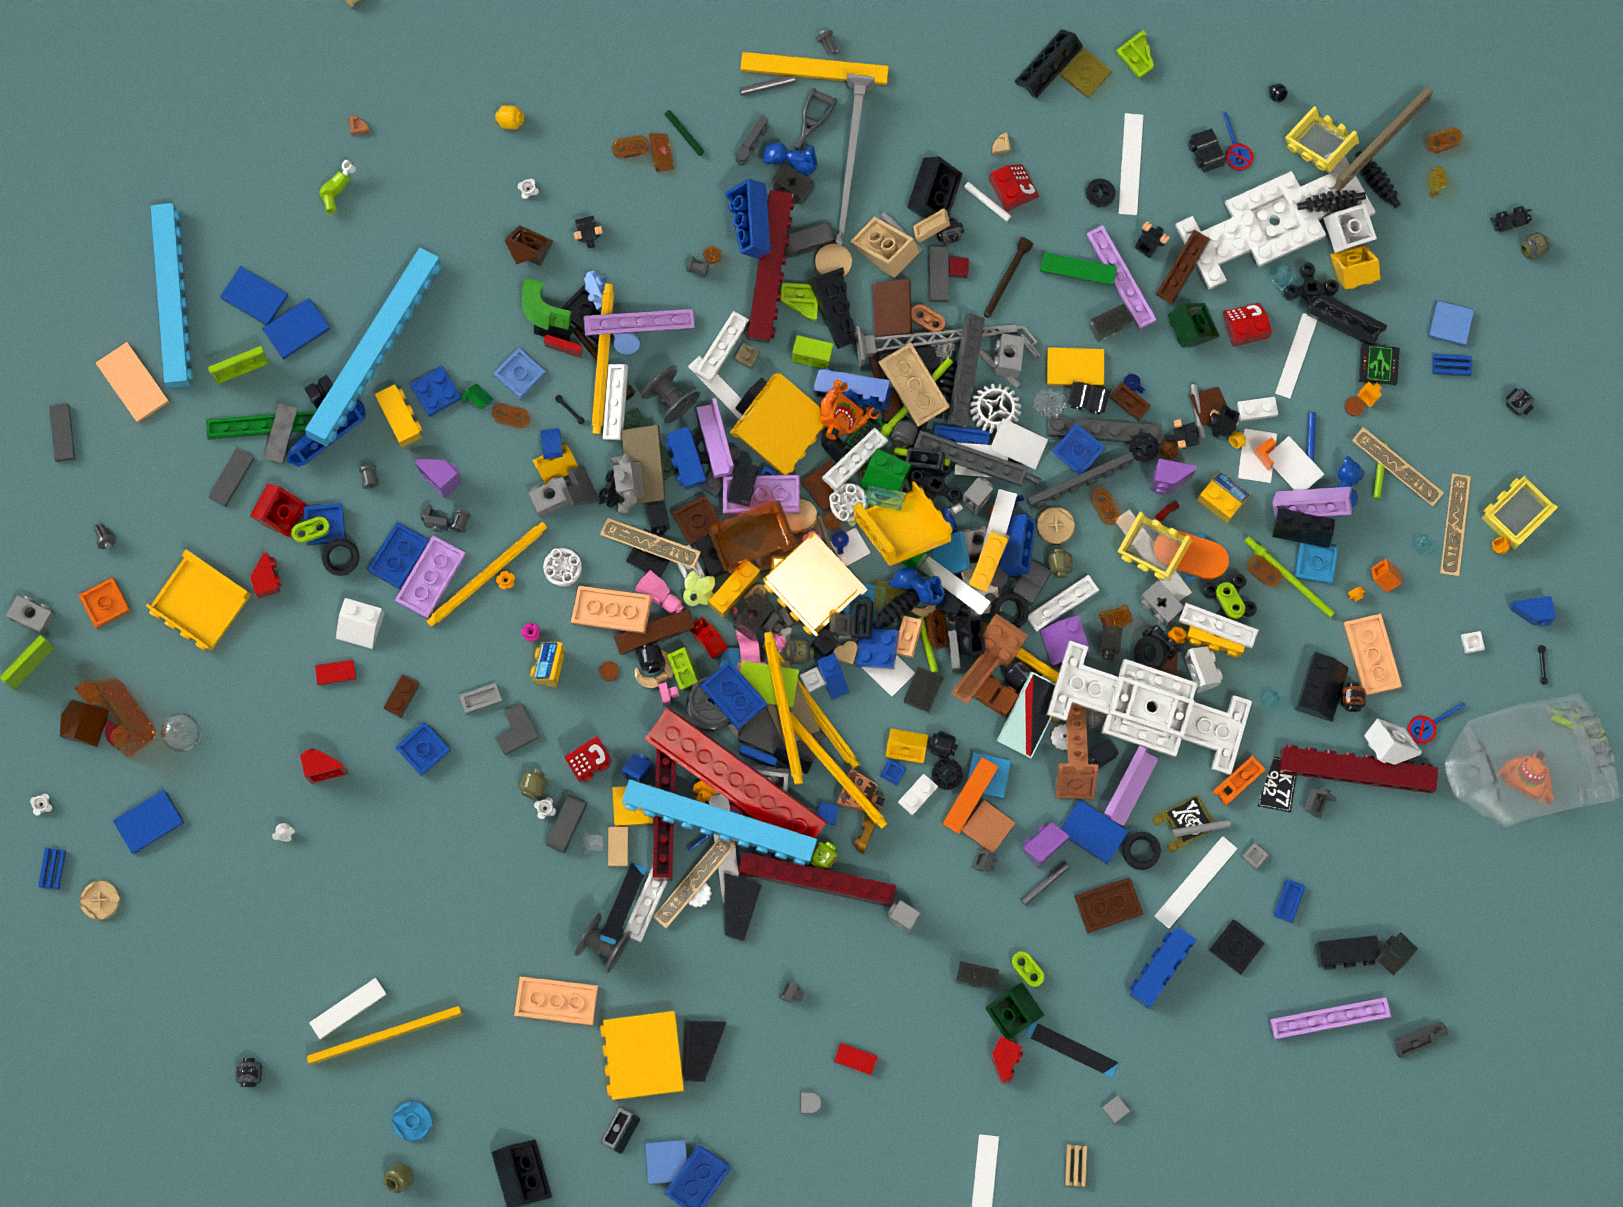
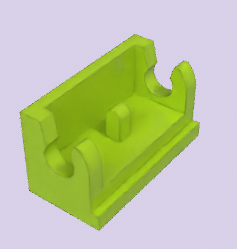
[791,335,833,369]
[667,647,700,691]

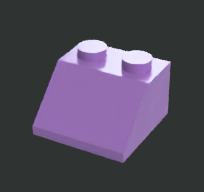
[415,459,461,498]
[1151,459,1196,495]
[1040,615,1090,667]
[1022,823,1069,868]

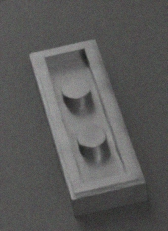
[264,403,298,463]

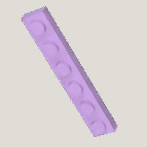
[1086,225,1157,330]
[584,309,695,336]
[1270,997,1391,1040]

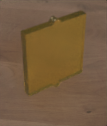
[874,579,906,615]

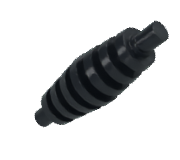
[1355,151,1401,209]
[1297,190,1366,213]
[935,351,957,419]
[872,587,920,629]

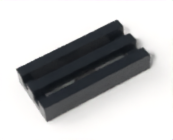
[851,601,874,640]

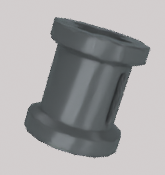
[687,256,710,278]
[359,465,380,489]
[449,509,471,533]

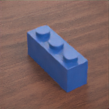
[665,427,708,490]
[1000,514,1037,576]

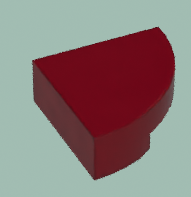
[1155,501,1180,522]
[105,720,125,747]

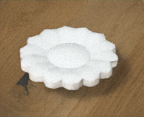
[1050,724,1067,751]
[689,883,712,907]

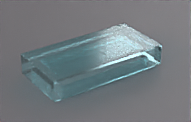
[864,485,906,511]

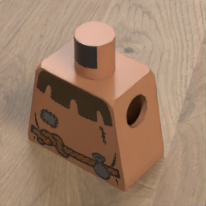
[837,769,886,813]

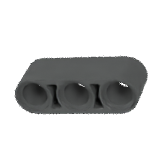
[784,223,836,258]
[546,794,588,853]

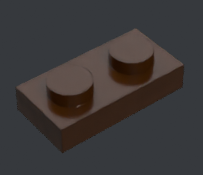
[1109,382,1151,421]
[384,675,420,718]

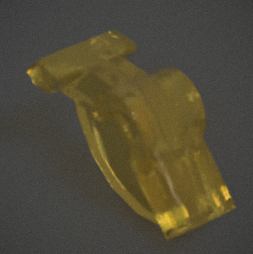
[1428,166,1448,198]

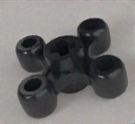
[1283,262,1339,318]
[909,463,962,504]
[1203,574,1257,619]

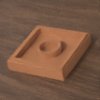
[961,800,1015,853]

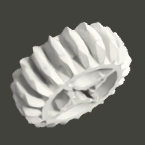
[970,384,1021,434]

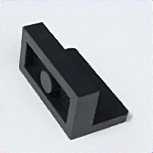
[727,464,758,507]

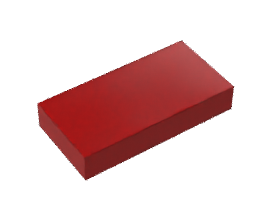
[544,335,583,358]
[315,660,356,686]
[834,1043,878,1075]

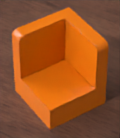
[1254,437,1276,471]
[1371,558,1403,592]

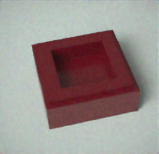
[949,257,969,278]

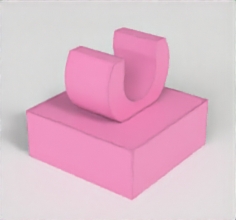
[659,683,679,706]

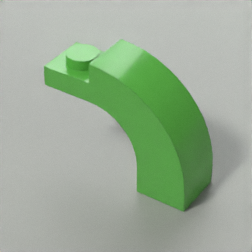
[521,278,572,330]

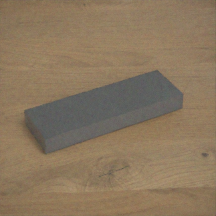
[929,247,949,302]
[49,404,75,462]
[209,448,255,507]

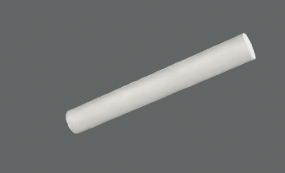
[964,182,1011,222]

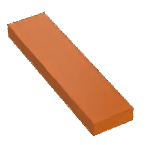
[942,757,998,834]

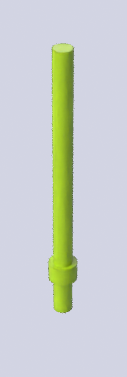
[880,357,953,437]
[1244,536,1335,618]

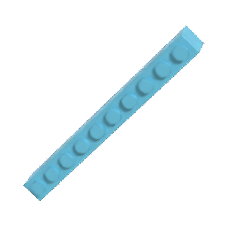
[151,203,193,388]
[622,779,817,866]

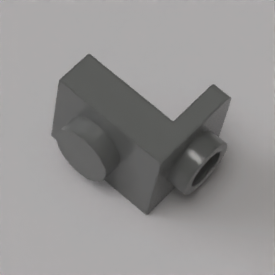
[421,504,450,532]
[1304,787,1337,818]

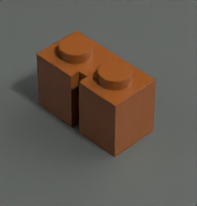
[973,675,1019,718]

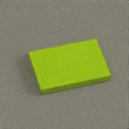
[208,346,270,384]
[0,635,54,690]
[740,661,799,708]

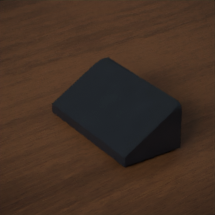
[905,447,945,473]
[773,743,813,774]
[600,1107,640,1154]

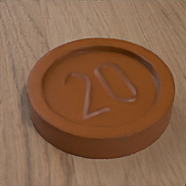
[1345,397,1364,416]
[599,661,619,681]

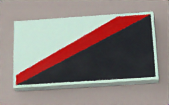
[997,672,1056,759]

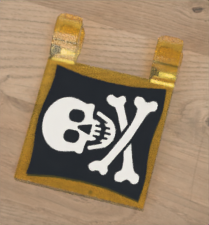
[1152,794,1213,853]

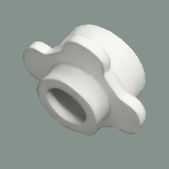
[517,179,539,199]
[30,794,52,816]
[534,797,556,819]
[272,823,295,842]

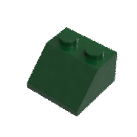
[1167,303,1219,348]
[985,982,1045,1040]

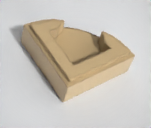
[992,133,1011,155]

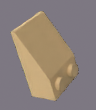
[850,216,919,278]

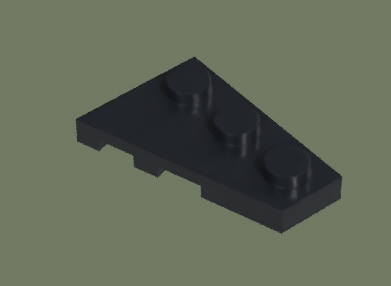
[561,285,613,344]
[724,873,762,941]
[685,1021,727,1082]

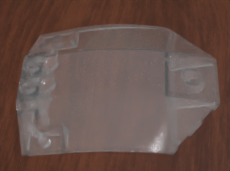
[1443,693,1620,828]

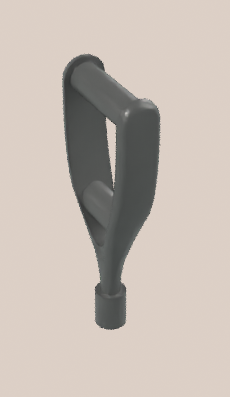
[794,88,837,151]

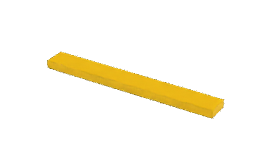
[740,52,888,86]
[307,1006,463,1065]

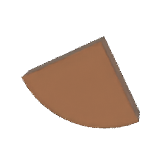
[349,116,370,135]

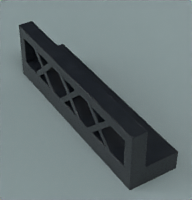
[1015,30,1083,98]
[1307,293,1387,345]

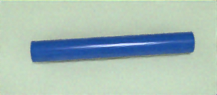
[1307,412,1316,462]

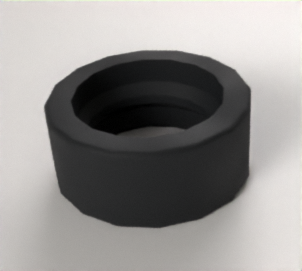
[322,539,360,576]
[990,593,1029,628]
[1123,832,1161,870]

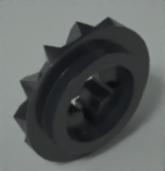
[1086,179,1116,208]
[1129,432,1159,462]
[932,759,963,790]

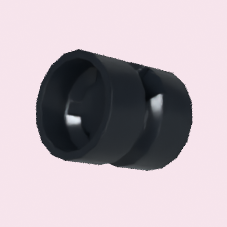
[304,375,333,409]

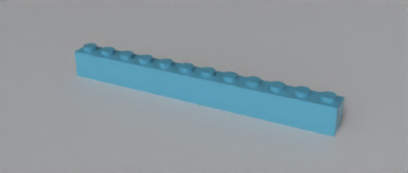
[305,247,441,447]

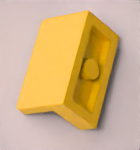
[532,443,578,485]
[885,728,928,763]

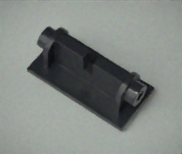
[1490,206,1532,232]
[534,324,574,342]
[821,436,850,464]
[599,469,620,508]
[1142,624,1181,660]

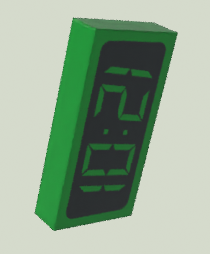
[846,418,884,448]

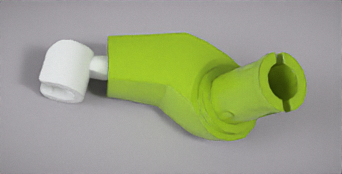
[319,160,356,214]

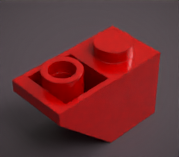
[250,552,282,599]
[689,617,728,660]
[991,1036,1023,1084]

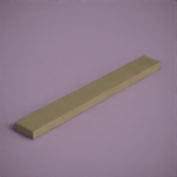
[1334,86,1433,191]

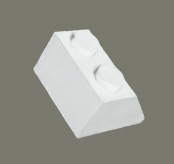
[1323,204,1377,253]
[336,598,385,650]
[1184,646,1223,693]
[1364,718,1422,765]

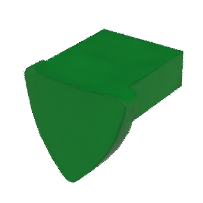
[461,384,494,410]

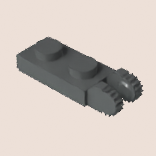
[736,116,769,165]

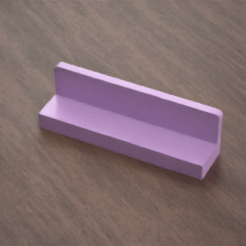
[696,398,733,478]
[1273,487,1352,518]
[1103,745,1158,826]

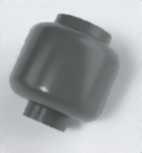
[891,420,919,449]

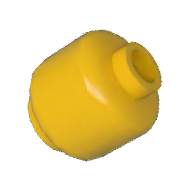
[495,105,524,130]

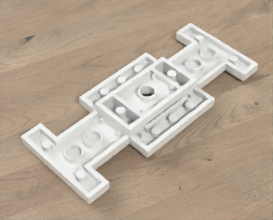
[1175,153,1375,290]
[1047,641,1252,775]

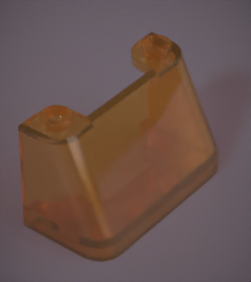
[706,499,796,574]
[74,678,156,758]

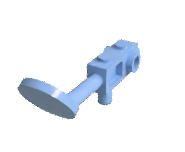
[584,271,640,355]

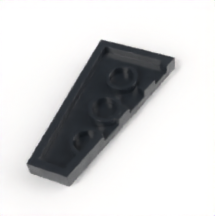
[809,267,856,349]

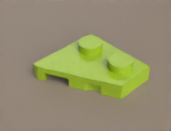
[1116,30,1154,80]
[781,283,818,322]

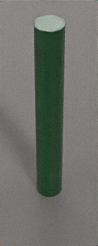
[665,110,705,156]

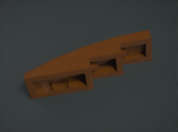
[614,610,695,655]

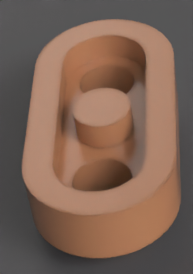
[911,304,945,332]

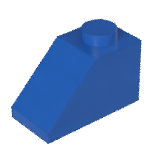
[1509,596,1556,627]
[817,653,849,700]
[622,754,652,783]

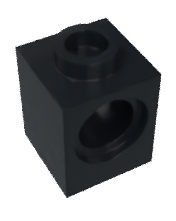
[646,503,670,534]
[811,629,839,658]

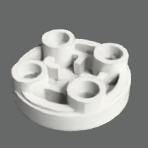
[829,483,869,522]
[543,548,582,587]

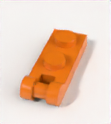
[1213,755,1266,806]

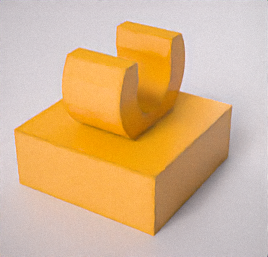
[1357,382,1382,408]
[692,780,719,803]

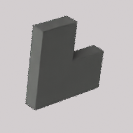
[562,467,600,506]
[495,703,539,755]

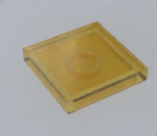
[1060,48,1112,98]

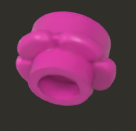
[521,623,540,642]

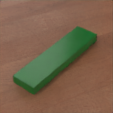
[1040,252,1117,286]

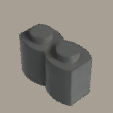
[1011,560,1051,606]

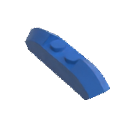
[288,401,366,467]

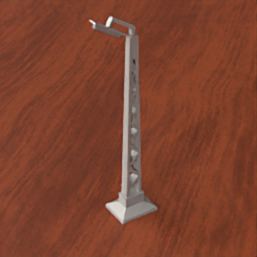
[835,74,875,247]
[855,324,1040,369]

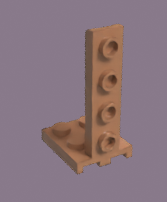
[951,614,1028,704]
[1055,703,1098,799]

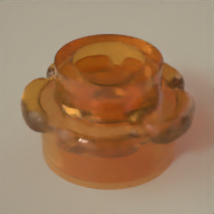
[703,246,721,264]
[1160,441,1178,459]
[823,511,842,530]

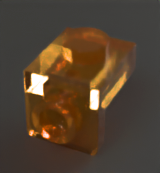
[1099,604,1133,632]

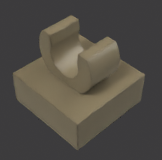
[734,343,760,369]

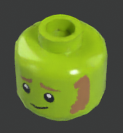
[810,841,838,870]

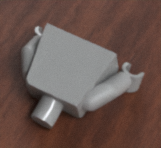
[610,454,646,514]

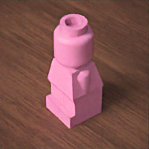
[635,570,684,614]

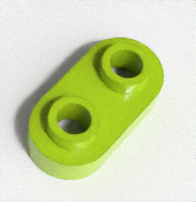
[291,517,330,544]
[1216,582,1245,619]
[1011,951,1044,987]

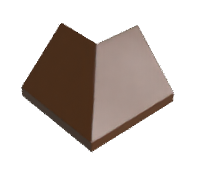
[505,226,553,266]
[60,700,109,747]

